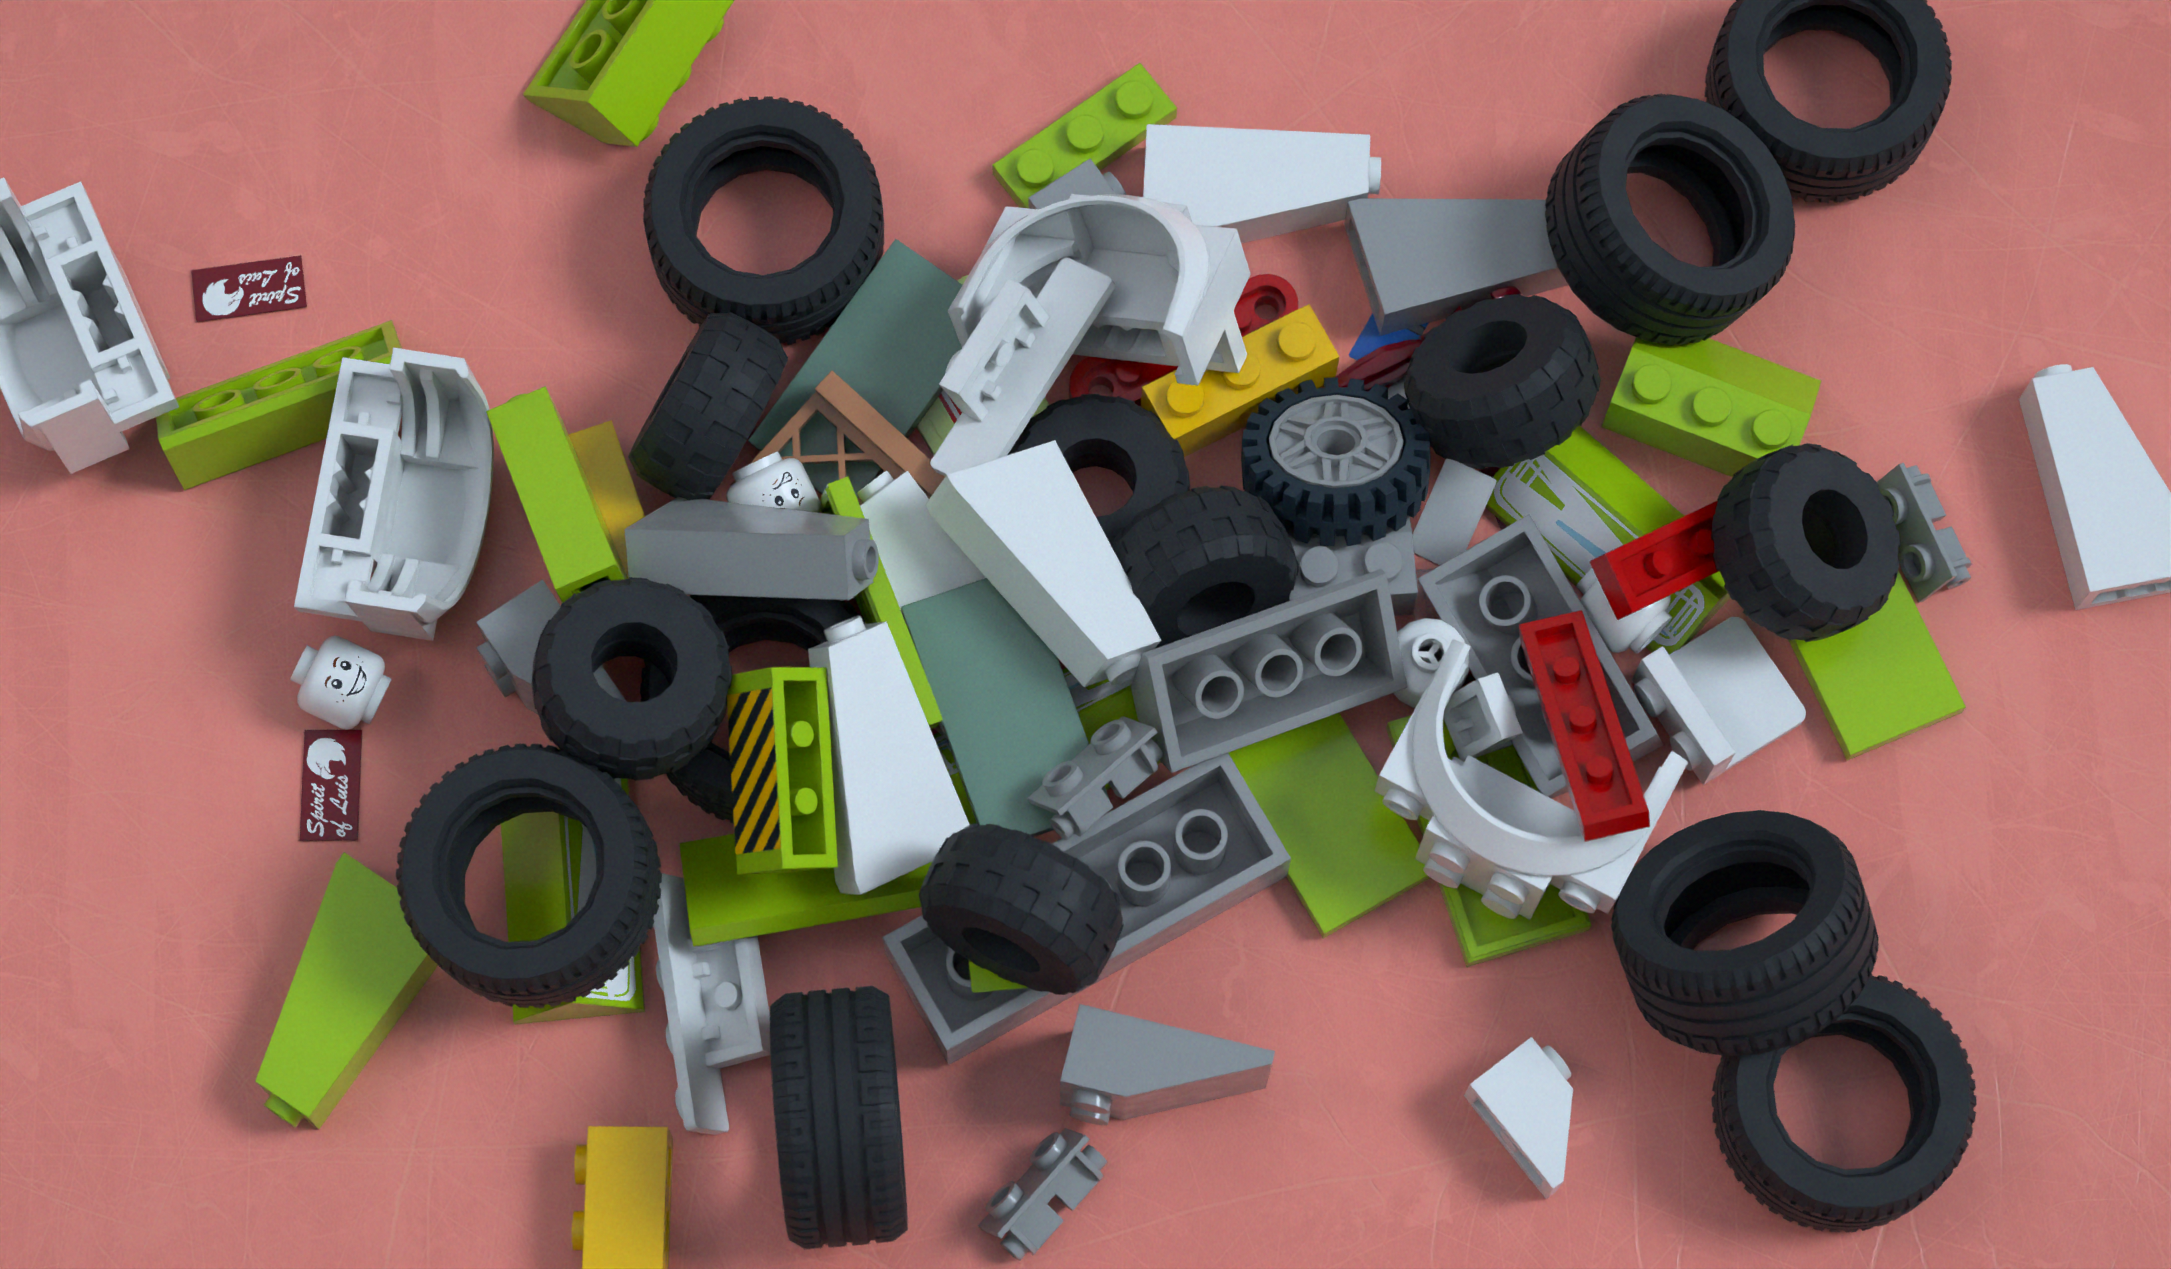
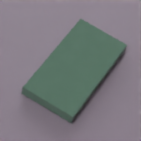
[748,239,962,498]
[901,578,1111,837]

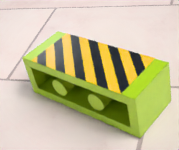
[727,667,838,874]

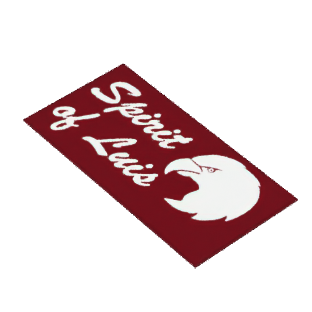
[191,255,307,322]
[300,730,362,841]

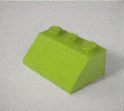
[523,0,734,147]
[1601,337,1821,477]

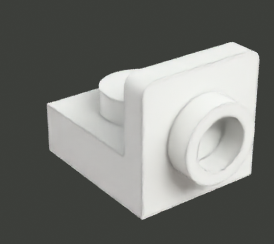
[1443,673,1523,762]

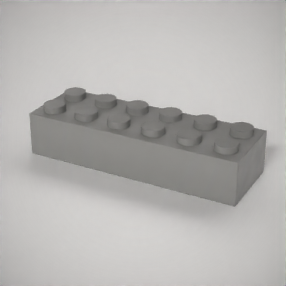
[882,753,1291,1065]

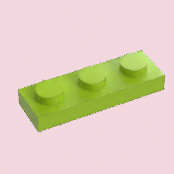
[992,63,1177,208]

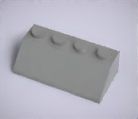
[1418,514,1663,798]
[1131,569,1407,773]

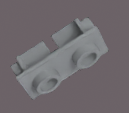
[1877,463,1972,602]
[1027,716,1163,840]
[978,1128,1107,1261]

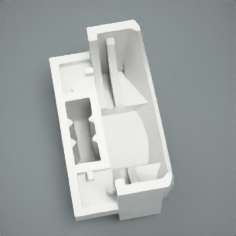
[0,177,179,474]
[948,194,1251,386]
[294,348,494,641]
[1374,639,1688,920]

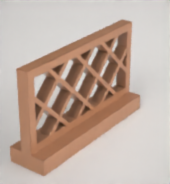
[730,370,945,599]

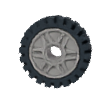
[1241,377,1431,547]

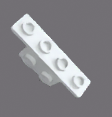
[930,257,1115,477]
[653,873,771,1135]

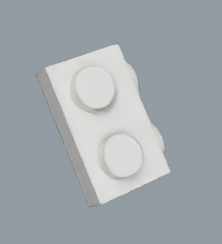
[1632,617,1806,785]

